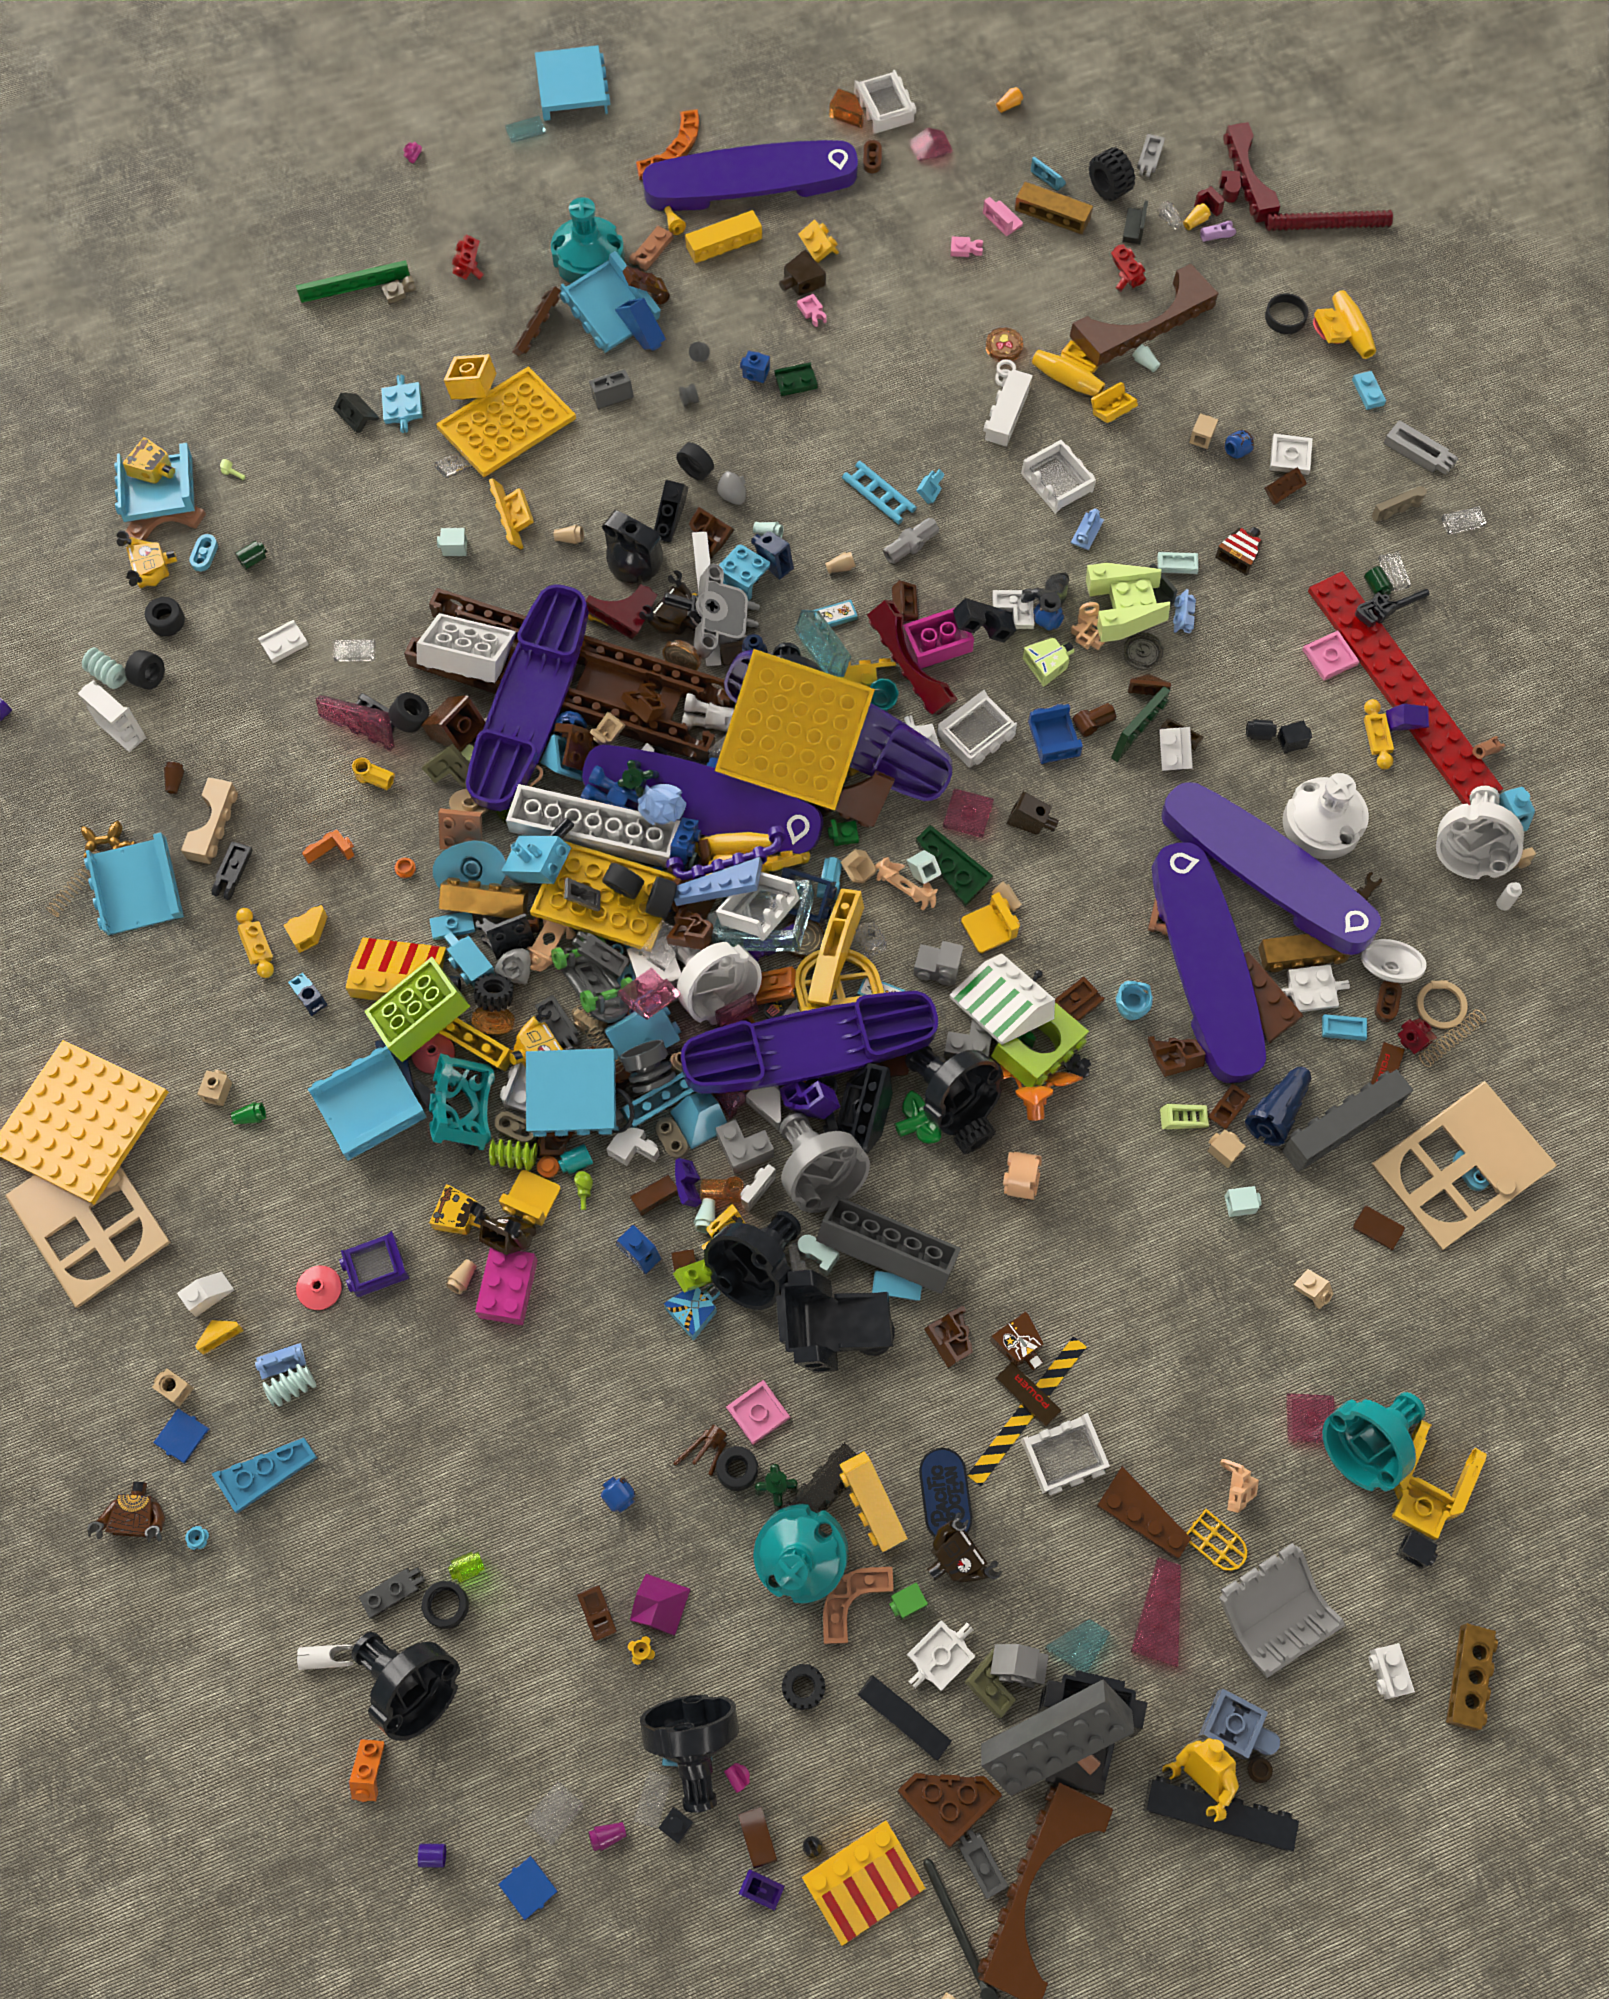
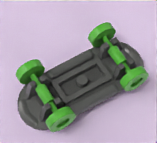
[551,936,637,1023]

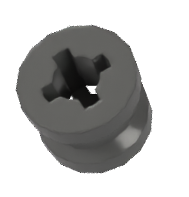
[679,383,699,406]

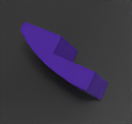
[675,1158,702,1207]

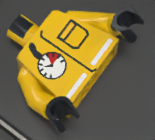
[116,530,178,588]
[509,1005,576,1068]

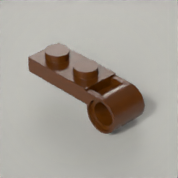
[622,266,670,304]

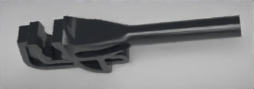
[1355,589,1429,627]

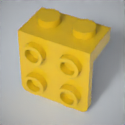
[961,892,1020,953]
[499,1170,561,1226]

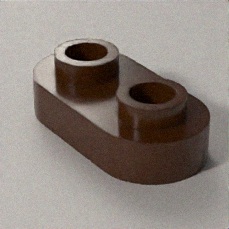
[863,140,882,174]
[1375,981,1402,1022]

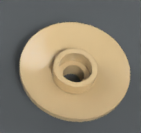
[449,789,489,814]

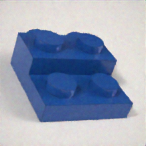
[670,817,701,870]

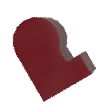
[1219,171,1241,203]

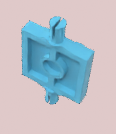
[381,375,423,433]

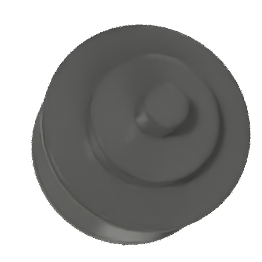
[689,342,710,362]

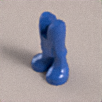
[580,765,640,811]

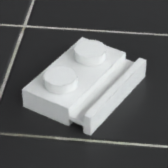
[258,620,309,664]
[1160,727,1193,771]
[740,1164,776,1212]

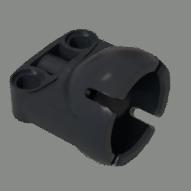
[602,510,663,583]

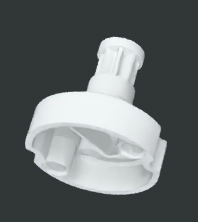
[1283,773,1369,859]
[1436,786,1524,879]
[672,942,762,1025]

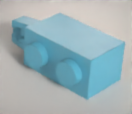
[444,932,496,988]

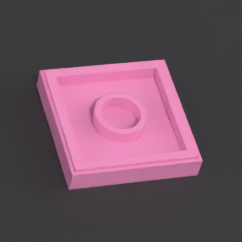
[1302,631,1359,681]
[726,1380,790,1445]

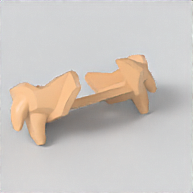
[875,857,938,910]
[527,919,576,972]

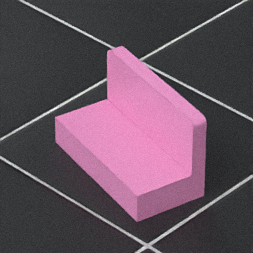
[983,197,1023,236]

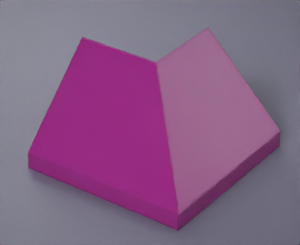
[630,1574,691,1636]

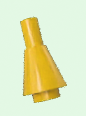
[664,206,686,235]

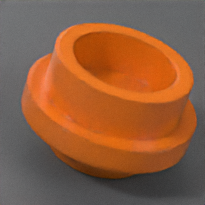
[394,858,416,878]
[537,1156,559,1178]

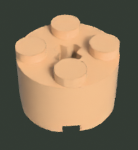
[1003,1152,1042,1200]

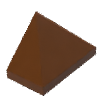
[1127,674,1171,696]

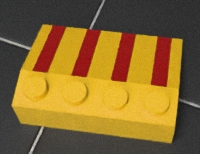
[346,937,447,1001]
[802,1820,926,1946]

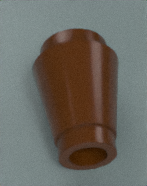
[164,762,185,794]

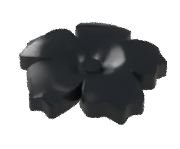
[1064,1054,1091,1078]

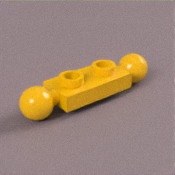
[1364,699,1394,770]
[761,851,810,873]
[236,908,274,978]

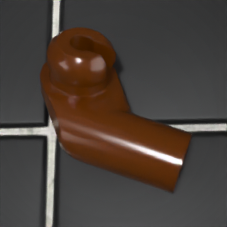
[697,839,712,866]

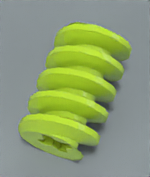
[489,1138,538,1171]

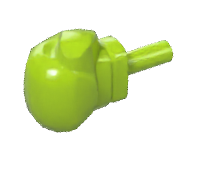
[574,1171,593,1210]

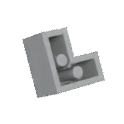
[913,941,964,986]
[944,1019,992,1060]
[715,1119,774,1174]
[990,1644,1049,1688]

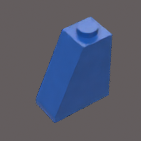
[615,298,666,351]

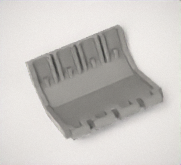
[1219,1543,1345,1678]

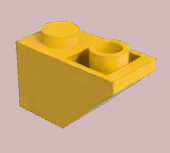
[283,905,328,953]

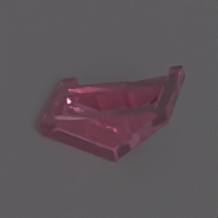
[910,128,952,161]

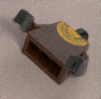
[87,1481,166,1543]

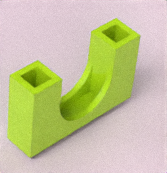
[991,1003,1089,1087]

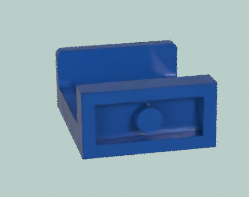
[1028,704,1083,764]

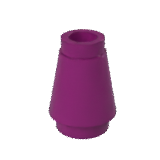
[588,1822,627,1852]

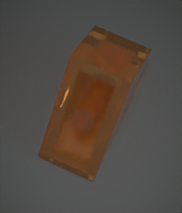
[829,88,864,129]

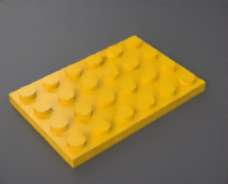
[436,366,576,478]
[530,841,676,953]

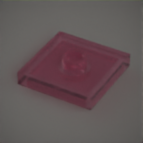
[943,788,994,838]
[1286,1393,1335,1443]

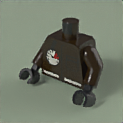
[639,570,697,635]
[469,1201,536,1255]
[927,1512,1002,1583]

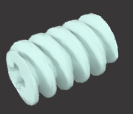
[82,647,127,689]
[262,1364,316,1407]

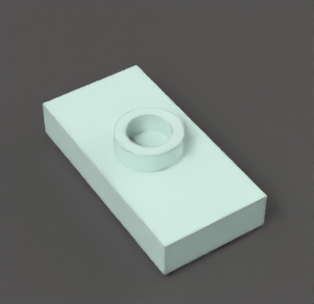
[1157,552,1198,574]

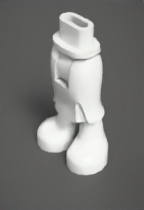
[682,693,734,732]

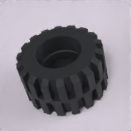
[1088,147,1135,202]

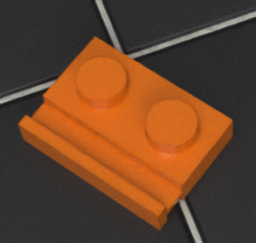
[753,966,796,1005]

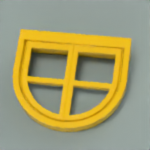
[795,949,884,1012]

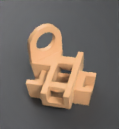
[1071,602,1105,650]
[1220,1459,1259,1513]

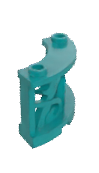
[429,1053,495,1150]

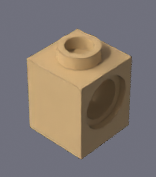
[152,1368,194,1407]

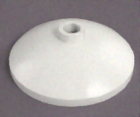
[1361,939,1426,983]

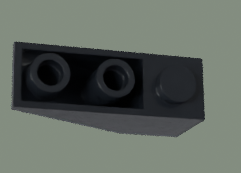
[654,480,689,543]

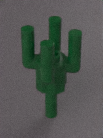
[618,760,659,797]
[755,1464,798,1511]

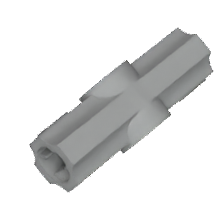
[883,518,939,564]

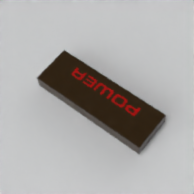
[995,1362,1062,1428]

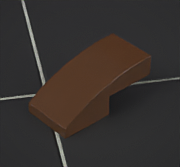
[1208,1083,1251,1130]
[577,1585,617,1641]
[738,1807,777,1869]

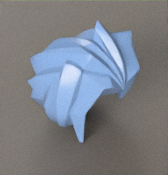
[638,784,686,826]

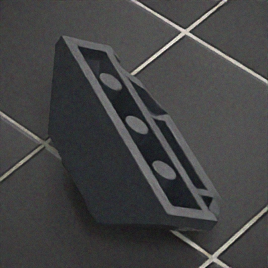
[837,1063,893,1154]

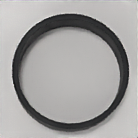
[1265,293,1309,334]

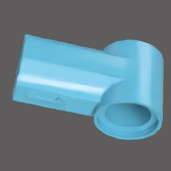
[817,857,842,900]

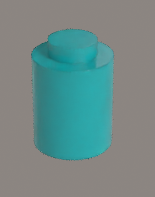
[558,1144,593,1175]

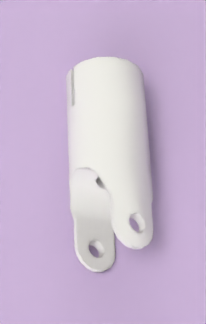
[297,1645,354,1670]

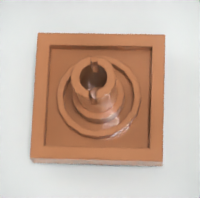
[438,808,482,850]

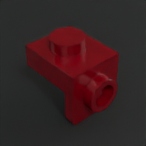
[1194,186,1225,216]

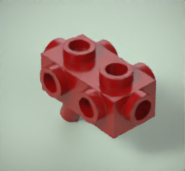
[452,234,484,280]
[1111,244,1146,292]

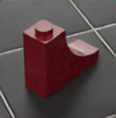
[585,584,658,640]

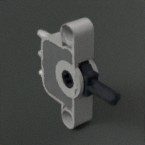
[663,564,760,659]

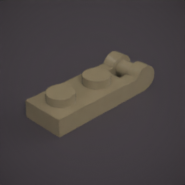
[1371,486,1427,523]

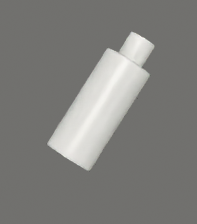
[1496,882,1522,911]

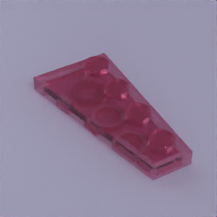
[316,695,395,751]
[1131,1557,1181,1668]

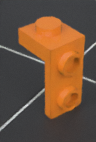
[302,829,355,864]
[349,1739,385,1802]

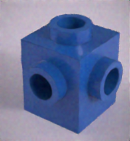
[740,350,770,383]

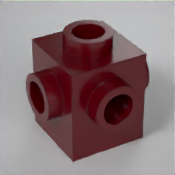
[1397,1018,1437,1055]

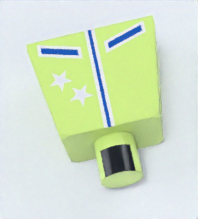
[1023,638,1074,687]

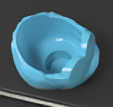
[1116,981,1153,1020]

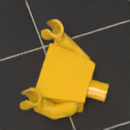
[1162,1738,1239,1822]

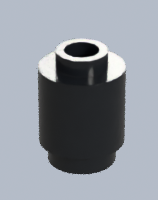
[1246,719,1277,741]

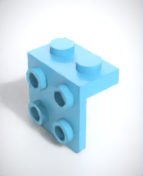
[719,544,770,601]

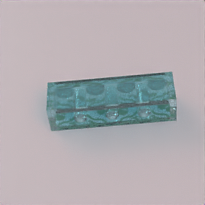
[794,610,852,677]

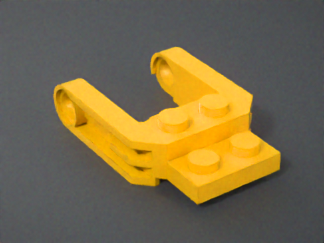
[1392,1420,1487,1540]

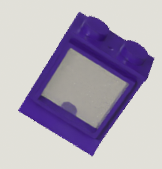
[339,1231,410,1297]

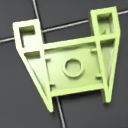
[1086,563,1170,642]

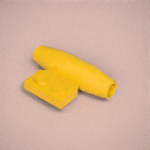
[1314,290,1376,359]
[1032,340,1105,397]
[695,832,773,876]

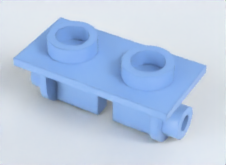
[1071,509,1104,550]
[1173,589,1196,633]
[255,1343,307,1380]

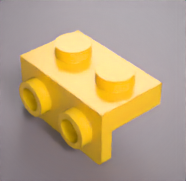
[798,219,839,263]
[1091,382,1138,423]

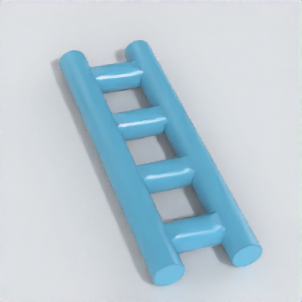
[842,461,917,525]

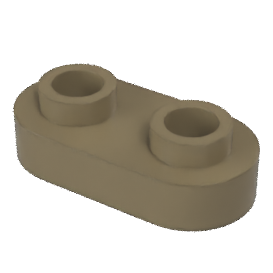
[494,1112,536,1144]
[656,1117,689,1159]

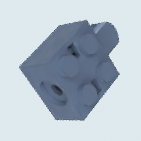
[1198,1689,1280,1760]

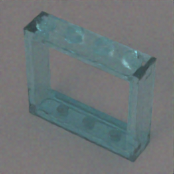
[712,880,814,952]

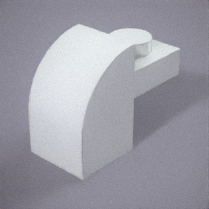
[607,1128,660,1166]

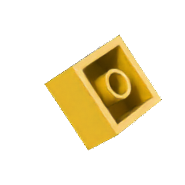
[444,354,497,400]

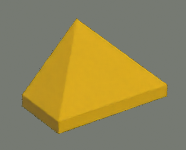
[195,1320,244,1355]

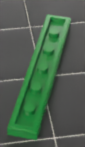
[296,260,410,303]

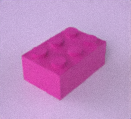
[903,608,974,669]
[475,1247,538,1326]

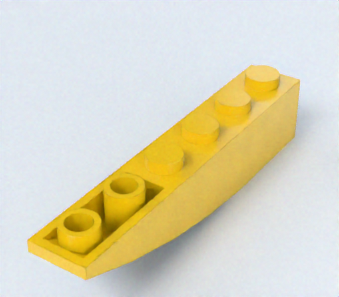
[808,889,864,1006]

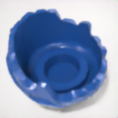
[552,711,587,736]

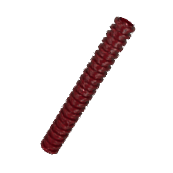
[1265,210,1393,231]

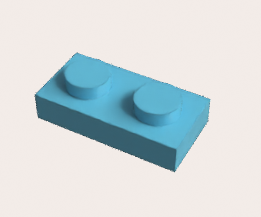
[1352,371,1386,410]

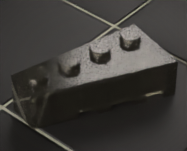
[781,1442,858,1513]

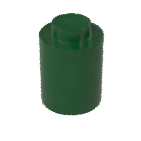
[235,541,267,570]
[1364,566,1393,596]

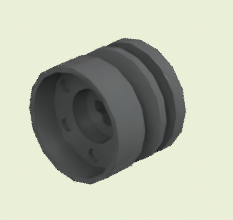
[620,1040,676,1093]

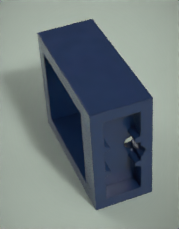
[772,867,837,923]

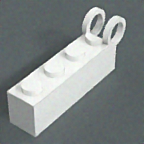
[983,360,1033,447]

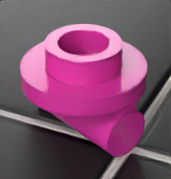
[403,142,422,163]
[724,1763,750,1793]

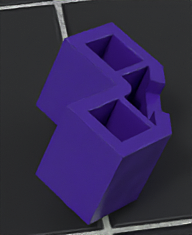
[780,1081,840,1119]

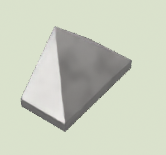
[564,878,600,912]

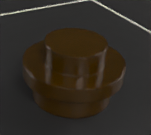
[1247,1757,1273,1783]

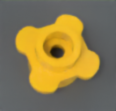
[628,1636,655,1665]

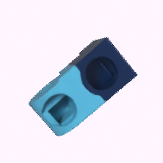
[288,972,327,1016]

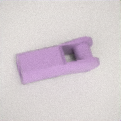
[1200,221,1236,242]

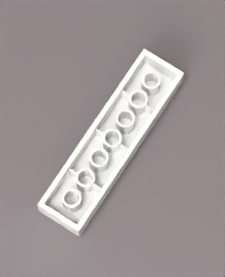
[506,784,680,868]

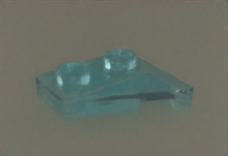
[1045,1619,1110,1673]

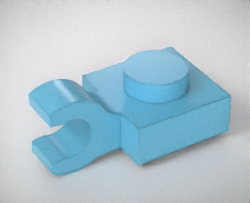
[916,469,945,504]

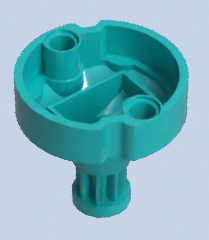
[551,197,625,283]
[1322,1392,1426,1492]
[753,1504,849,1603]

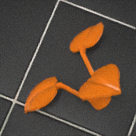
[999,1065,1083,1121]

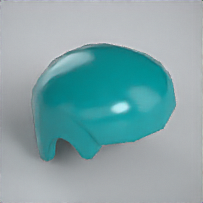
[870,679,899,711]

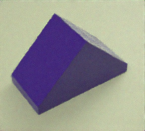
[1386,704,1429,731]
[738,1869,785,1911]

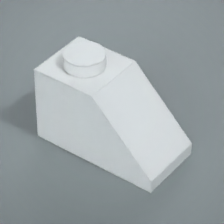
[746,1086,781,1130]
[177,1272,234,1317]

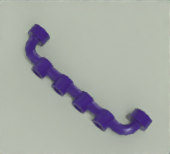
[666,826,786,880]

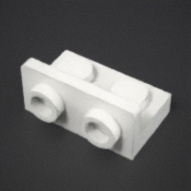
[500,1063,526,1113]
[1369,1643,1415,1700]

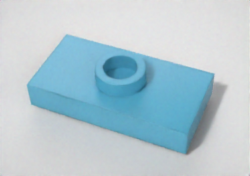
[429,912,476,940]

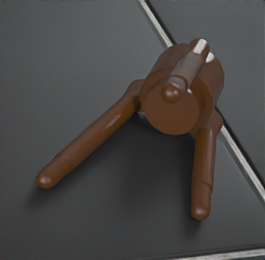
[673,1425,727,1476]

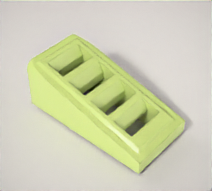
[1160,1104,1209,1129]

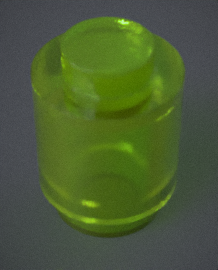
[448,1552,485,1583]

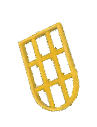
[1187,1509,1247,1571]

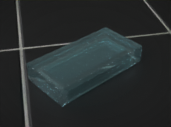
[505,116,546,143]

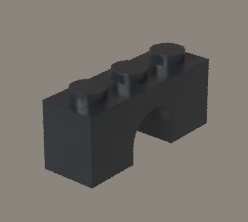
[953,598,1017,643]

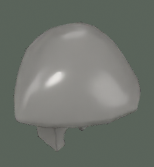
[717,471,746,505]
[495,948,531,984]

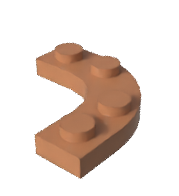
[126,506,206,541]
[823,1567,894,1644]

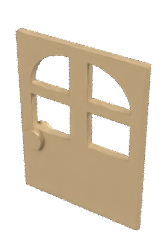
[1372,1081,1557,1251]
[5,1166,171,1308]

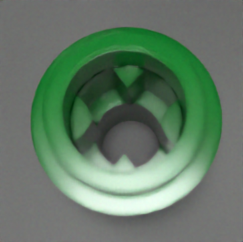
[231,1102,266,1125]

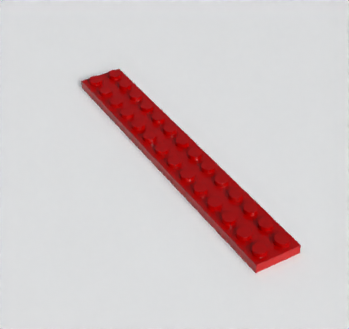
[1308,571,1503,805]

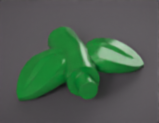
[894,1090,942,1144]

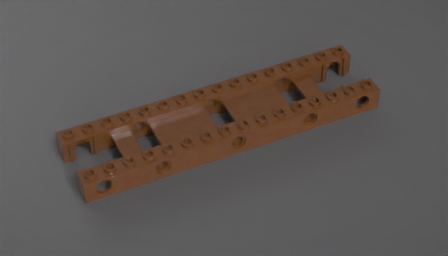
[404,588,735,763]

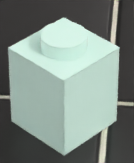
[437,528,467,556]
[906,850,942,884]
[1225,1186,1261,1217]

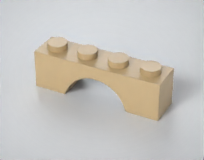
[181,777,238,864]

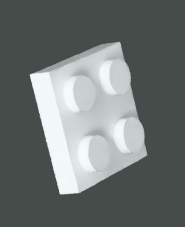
[1270,434,1313,475]

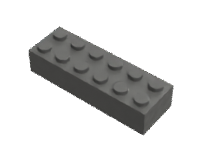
[1282,1069,1413,1172]
[816,1196,961,1294]
[981,1679,1134,1796]

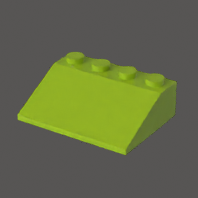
[364,957,471,1062]

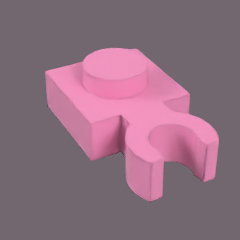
[951,236,983,257]
[797,294,826,327]

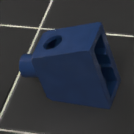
[751,531,794,580]

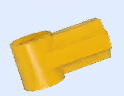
[352,758,395,790]

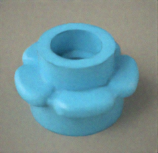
[185,1526,209,1550]

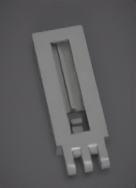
[1383,420,1458,474]

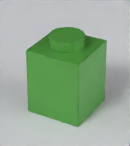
[889,1582,928,1620]

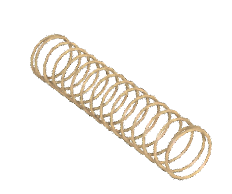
[46,850,100,917]
[571,1005,624,1074]
[1419,1009,1486,1067]

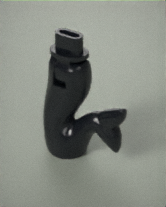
[1021,572,1070,612]

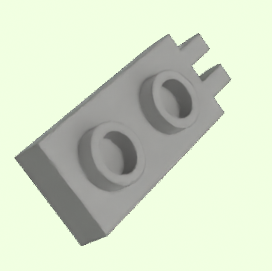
[1137,134,1165,178]

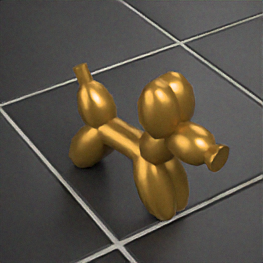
[81,821,135,858]

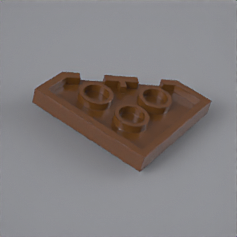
[897,1773,1002,1849]

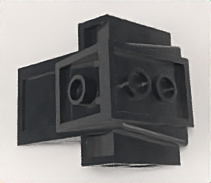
[776,1270,894,1373]
[1038,1670,1148,1795]

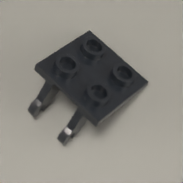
[476,913,535,960]

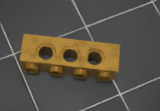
[1446,1623,1498,1731]

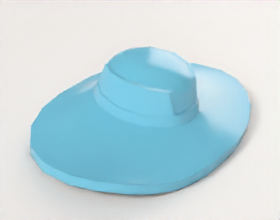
[433,840,506,888]

